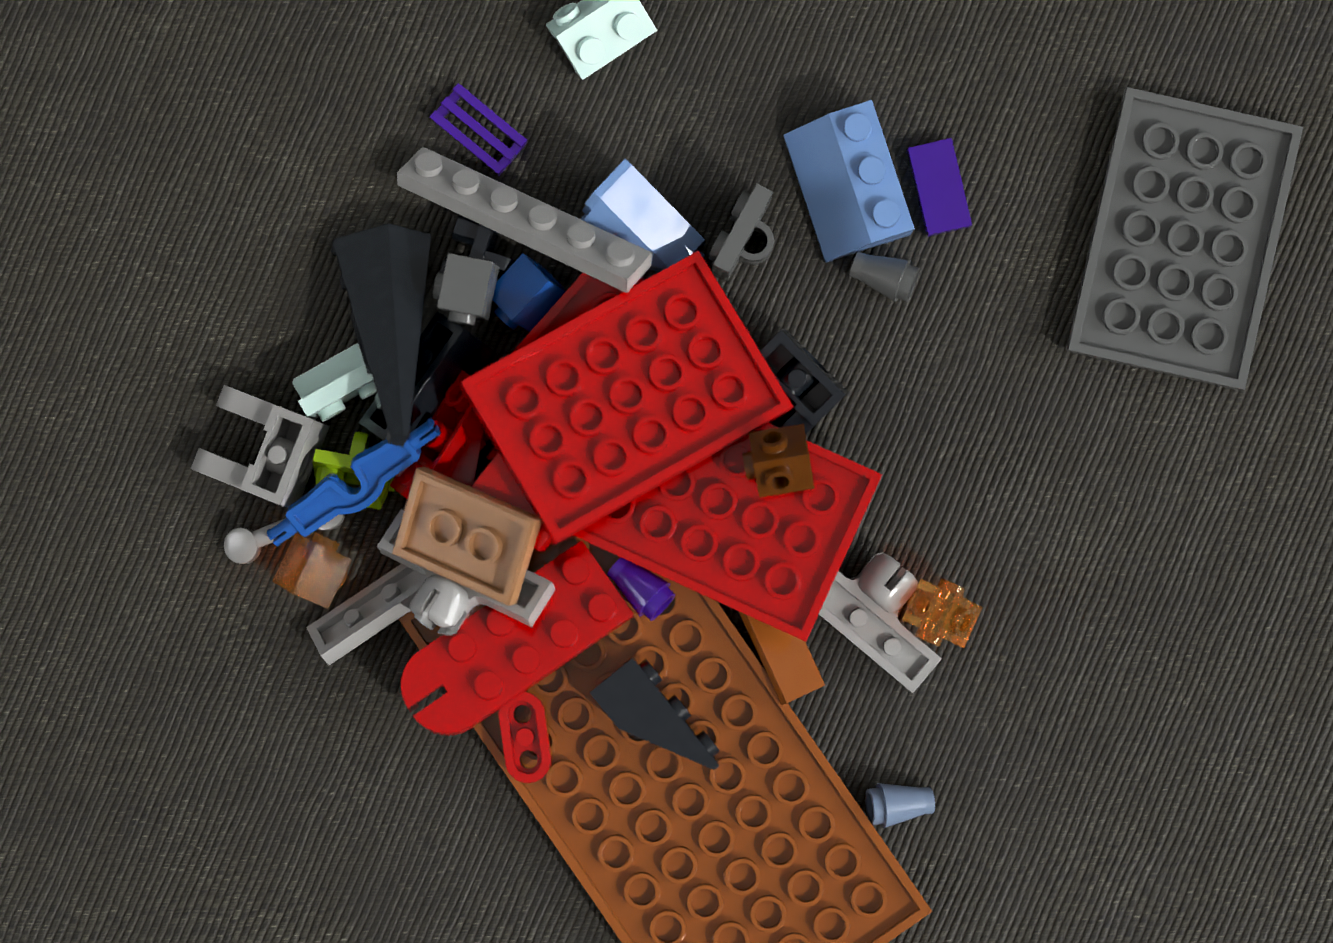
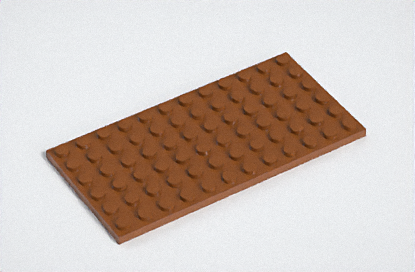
[399,535,933,943]

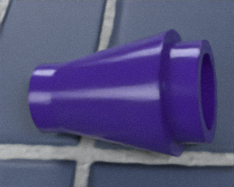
[607,558,675,621]

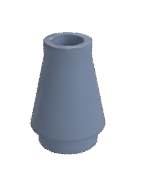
[865,783,935,828]

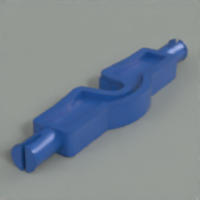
[267,418,441,546]

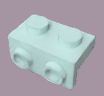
[546,0,657,80]
[292,343,377,422]

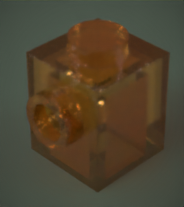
[272,532,352,609]

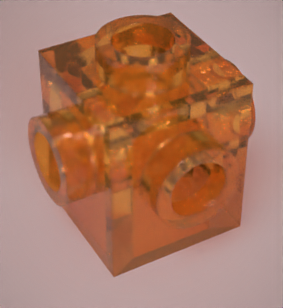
[902,578,983,648]

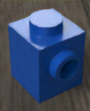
[493,253,566,332]

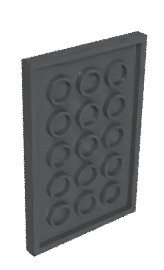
[1066,87,1303,391]

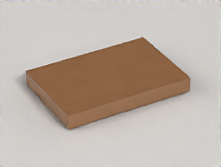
[392,467,541,606]

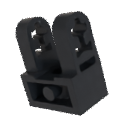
[760,327,848,434]

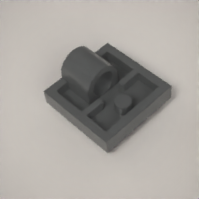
[709,183,774,282]

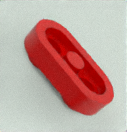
[499,691,552,783]

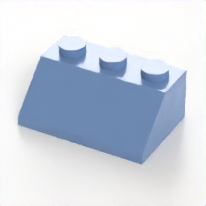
[783,100,914,263]

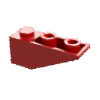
[389,370,483,499]

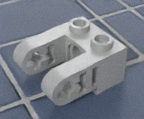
[191,385,330,508]

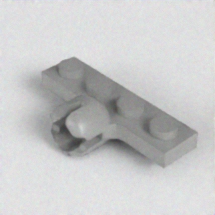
[377,509,556,636]
[819,552,942,693]

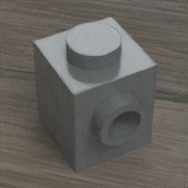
[433,253,499,326]

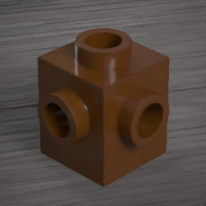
[743,424,814,497]

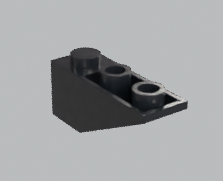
[590,657,720,770]

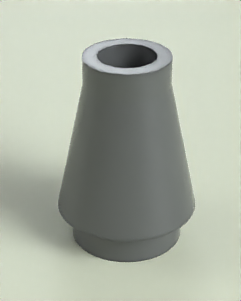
[849,252,920,302]

